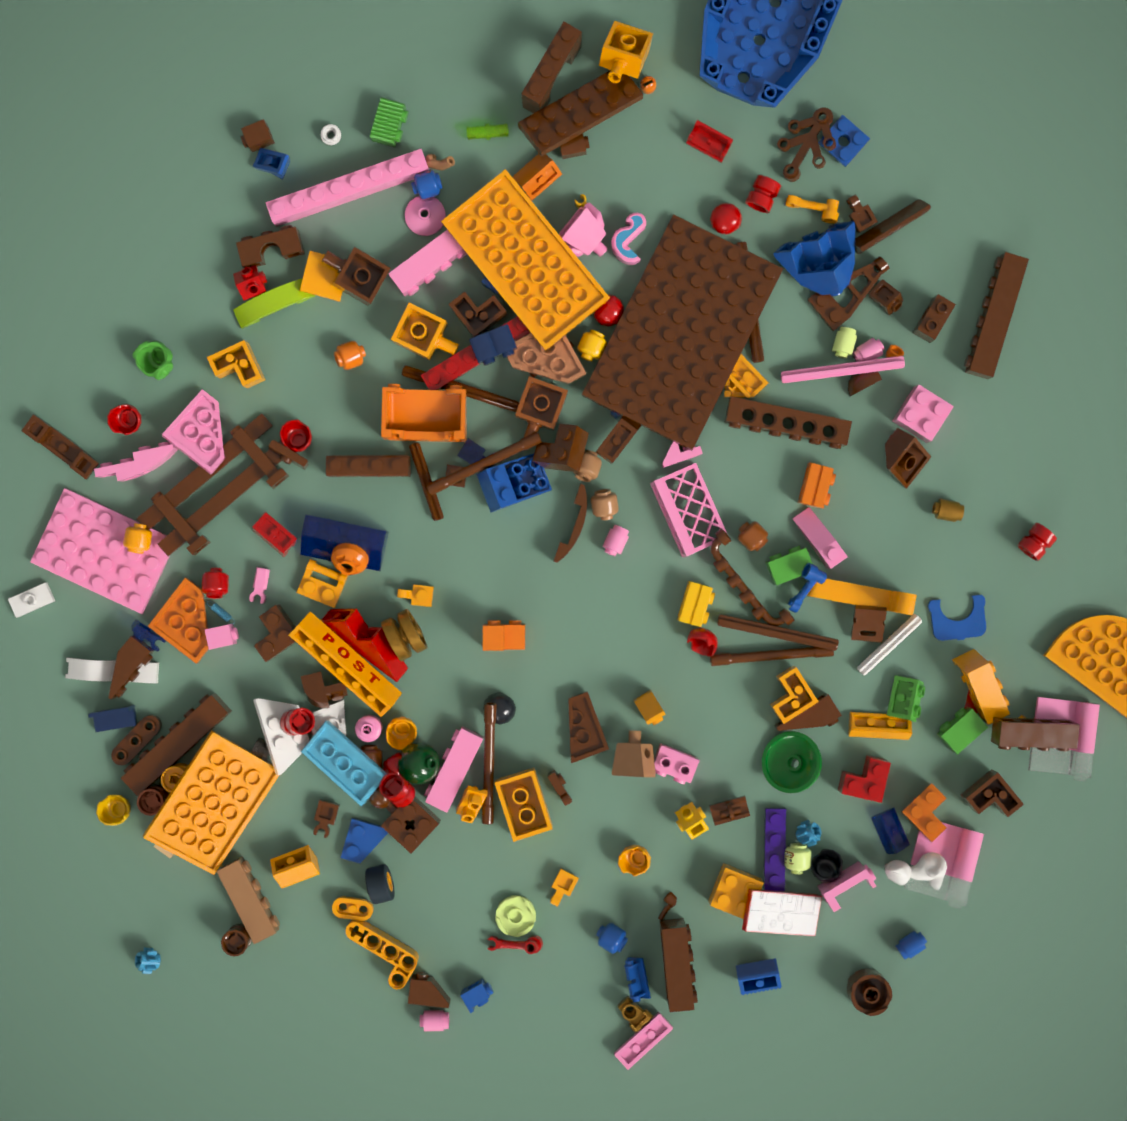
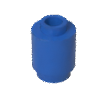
[896,931,927,960]

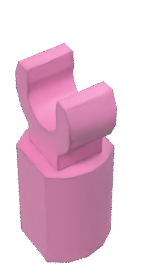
[249,567,270,604]

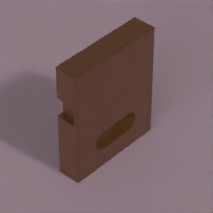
[851,605,887,642]

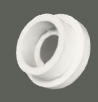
[320,124,341,145]

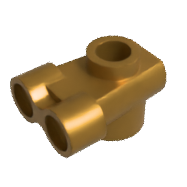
[617,996,653,1033]

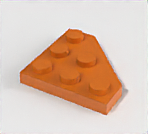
[148,578,209,664]

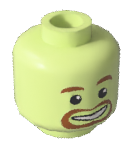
[784,843,812,875]

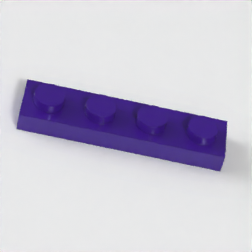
[763,808,786,891]

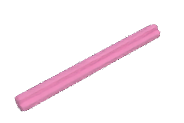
[781,356,905,383]

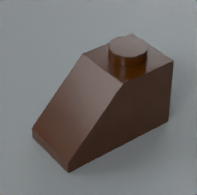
[408,972,451,1008]

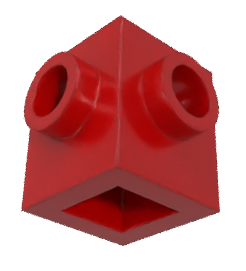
[233,265,267,300]

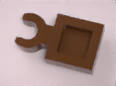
[547,770,572,806]
[313,799,340,838]

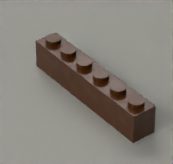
[964,252,1029,379]
[121,693,232,796]

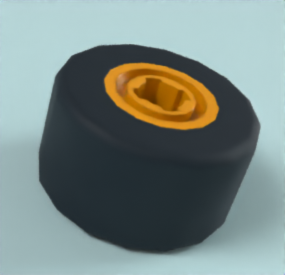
[365,864,395,904]

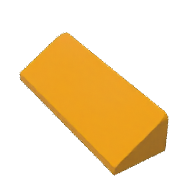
[848,712,912,740]

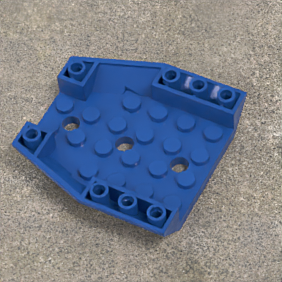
[699,0,842,108]

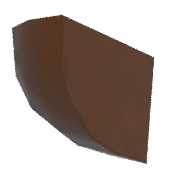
[848,371,882,397]

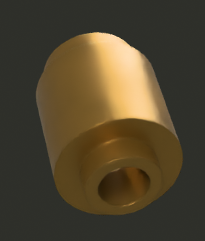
[932,499,965,522]

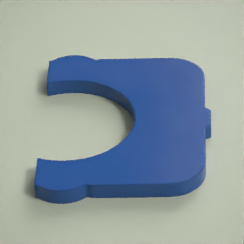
[928,595,986,641]

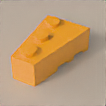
[952,649,1010,725]

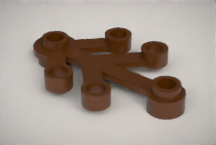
[777,107,836,182]

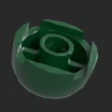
[398,743,440,784]

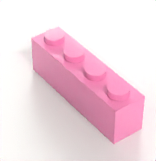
[388,230,467,296]
[424,726,484,813]

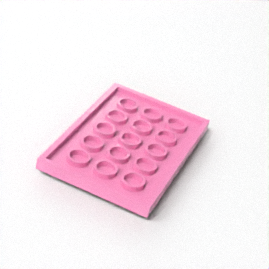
[30,488,170,614]

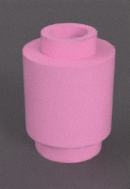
[853,338,885,362]
[603,525,629,557]
[420,1010,449,1032]

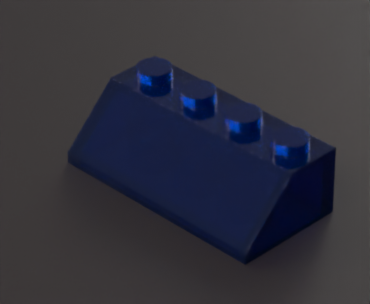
[300,514,389,571]

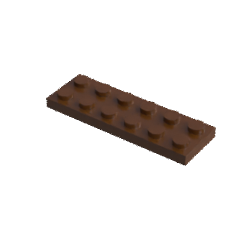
[518,70,644,157]

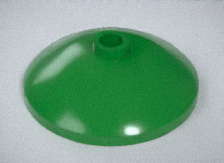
[762,731,822,793]

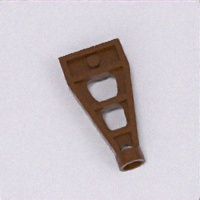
[807,256,890,331]

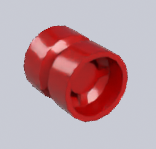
[745,175,781,214]
[1017,523,1057,561]
[280,708,315,736]
[379,772,415,808]

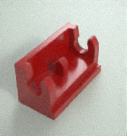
[686,120,733,163]
[252,512,297,557]

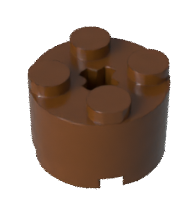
[847,968,892,1016]

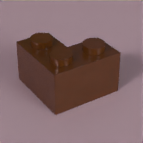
[449,292,507,338]
[533,424,589,472]
[254,604,296,662]
[960,769,1024,817]

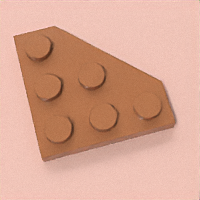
[507,333,586,384]

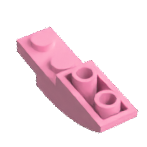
[94,442,178,482]

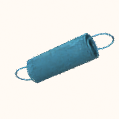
[207,601,235,624]

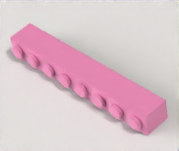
[265,149,429,227]

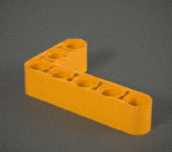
[806,579,917,615]

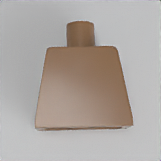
[612,731,656,777]

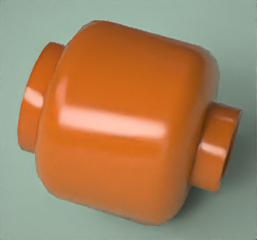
[334,341,366,370]

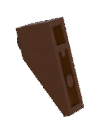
[774,693,842,731]

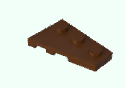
[568,691,609,763]

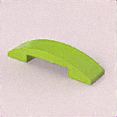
[233,278,316,329]

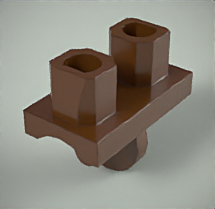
[709,795,750,826]

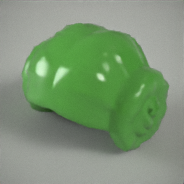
[132,340,173,380]

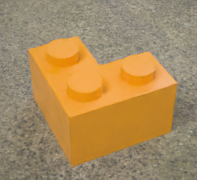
[207,340,266,389]
[770,666,818,724]

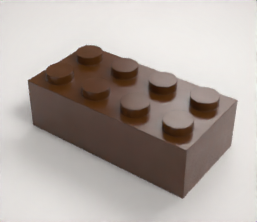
[659,918,698,1012]

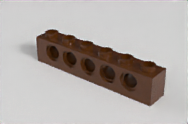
[724,396,852,449]

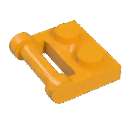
[297,559,348,608]

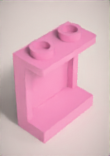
[817,861,876,912]

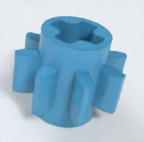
[796,820,822,847]
[135,947,161,974]

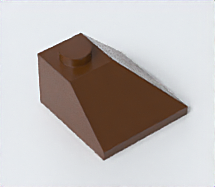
[885,428,931,489]

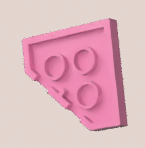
[162,389,225,474]

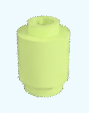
[832,327,857,359]

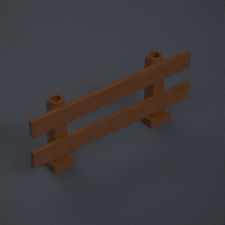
[136,413,289,556]

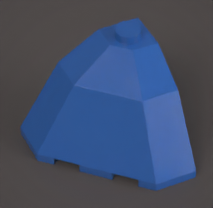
[773,221,855,296]

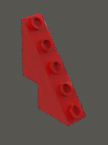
[321,608,408,682]

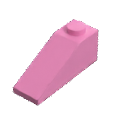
[792,507,848,569]

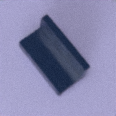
[88,705,138,732]

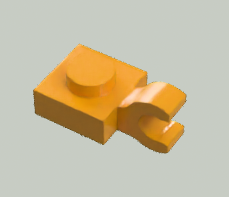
[397,584,434,607]
[550,868,579,907]

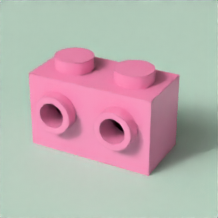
[654,743,700,785]

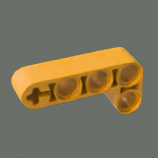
[346,920,419,990]

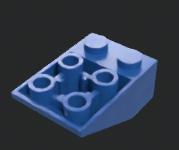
[476,453,552,513]

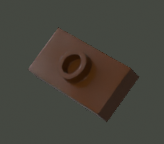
[268,440,309,470]

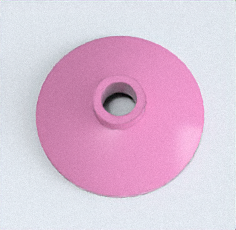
[405,196,446,236]

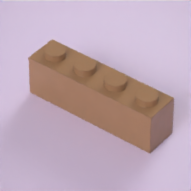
[216,856,280,944]

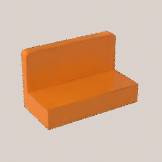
[512,154,562,201]

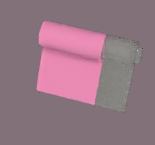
[1028,697,1100,781]
[904,822,984,909]

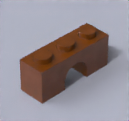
[236,225,305,268]

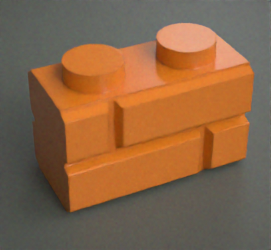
[798,463,836,509]

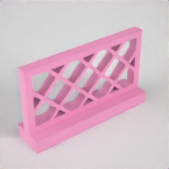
[650,463,727,558]

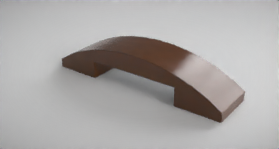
[21,414,99,480]
[553,484,587,563]

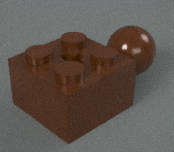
[368,787,441,854]

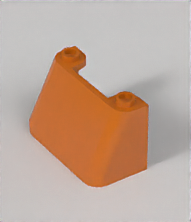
[381,384,467,442]

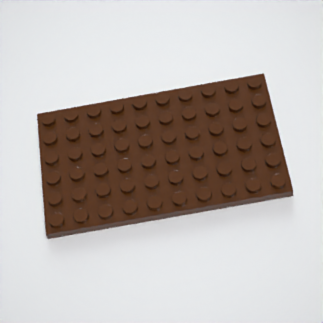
[582,214,783,451]

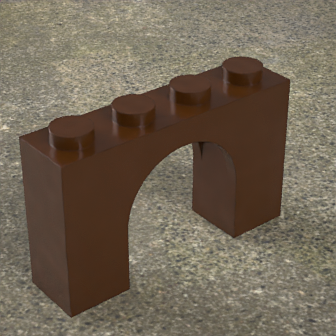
[521,21,582,113]

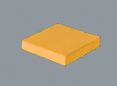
[299,251,342,302]

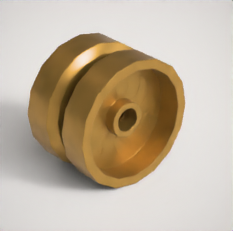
[381,609,428,662]

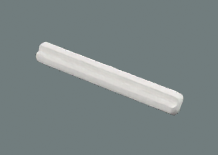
[857,614,922,675]

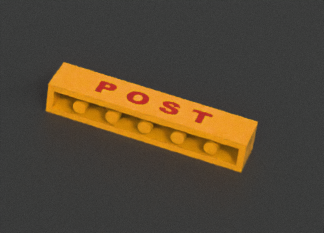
[289,611,402,717]

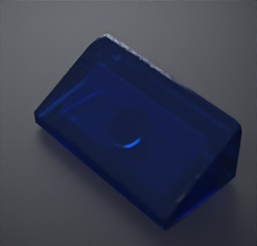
[871,808,910,854]

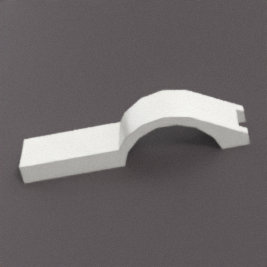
[65,658,159,683]

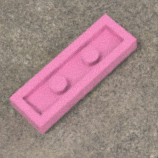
[614,1012,673,1070]

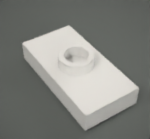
[8,583,55,618]

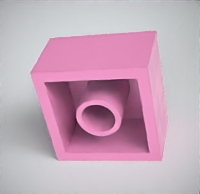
[892,385,954,443]

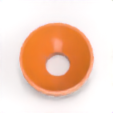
[331,543,369,575]

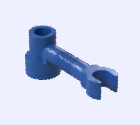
[788,563,827,613]

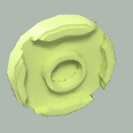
[496,895,536,937]

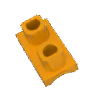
[456,785,488,823]

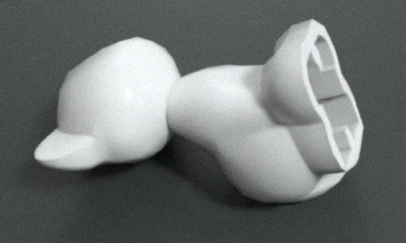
[883,852,947,890]

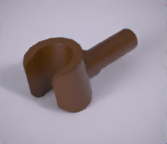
[658,892,677,921]

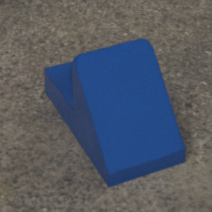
[253,148,290,180]

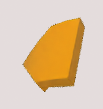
[724,353,769,398]

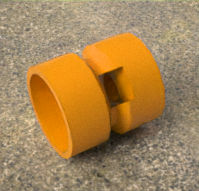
[161,763,188,793]

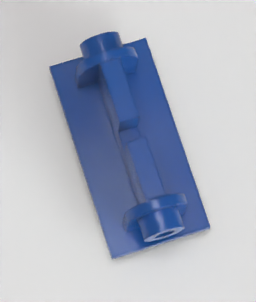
[624,957,651,1002]

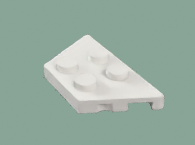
[253,698,310,776]

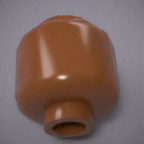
[738,521,768,552]

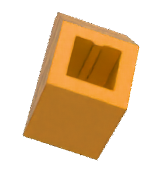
[633,690,666,726]

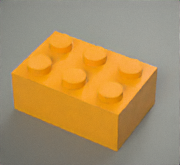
[495,767,553,842]

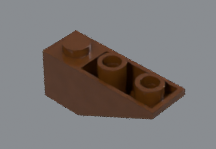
[108,635,155,699]

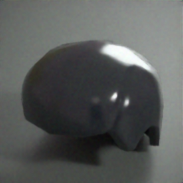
[483,692,516,725]
[811,849,843,882]

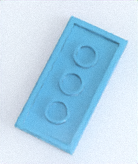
[301,720,387,806]

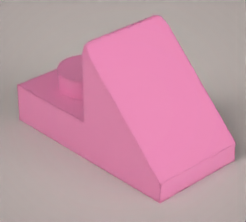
[661,442,703,468]

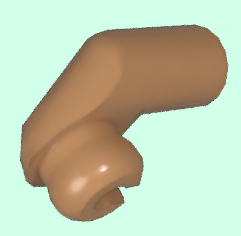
[425,154,455,171]

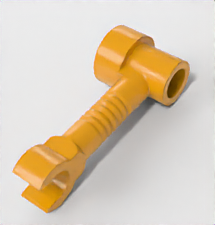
[785,195,839,224]

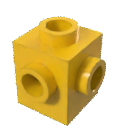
[675,802,709,840]

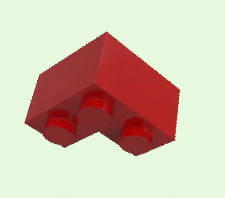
[838,755,891,803]

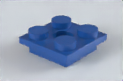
[819,115,870,167]

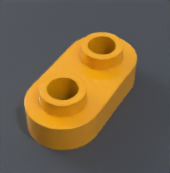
[332,896,374,921]

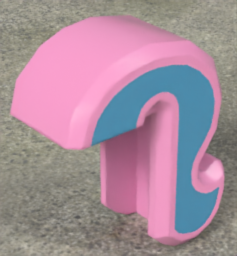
[611,212,646,265]

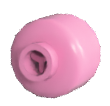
[355,714,383,742]

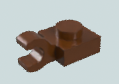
[846,194,878,233]

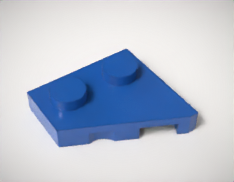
[341,818,388,863]

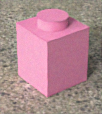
[205,624,239,650]

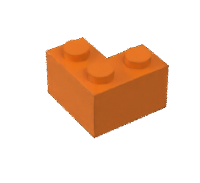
[483,620,526,651]
[901,783,947,842]

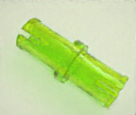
[467,123,509,140]

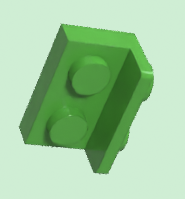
[887,675,925,722]

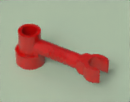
[487,935,543,954]

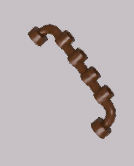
[711,528,795,626]

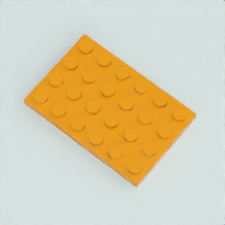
[143,730,279,875]

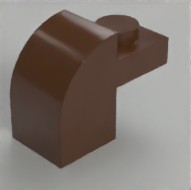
[301,671,348,709]

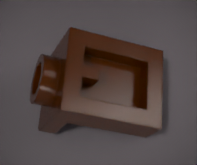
[869,279,903,316]

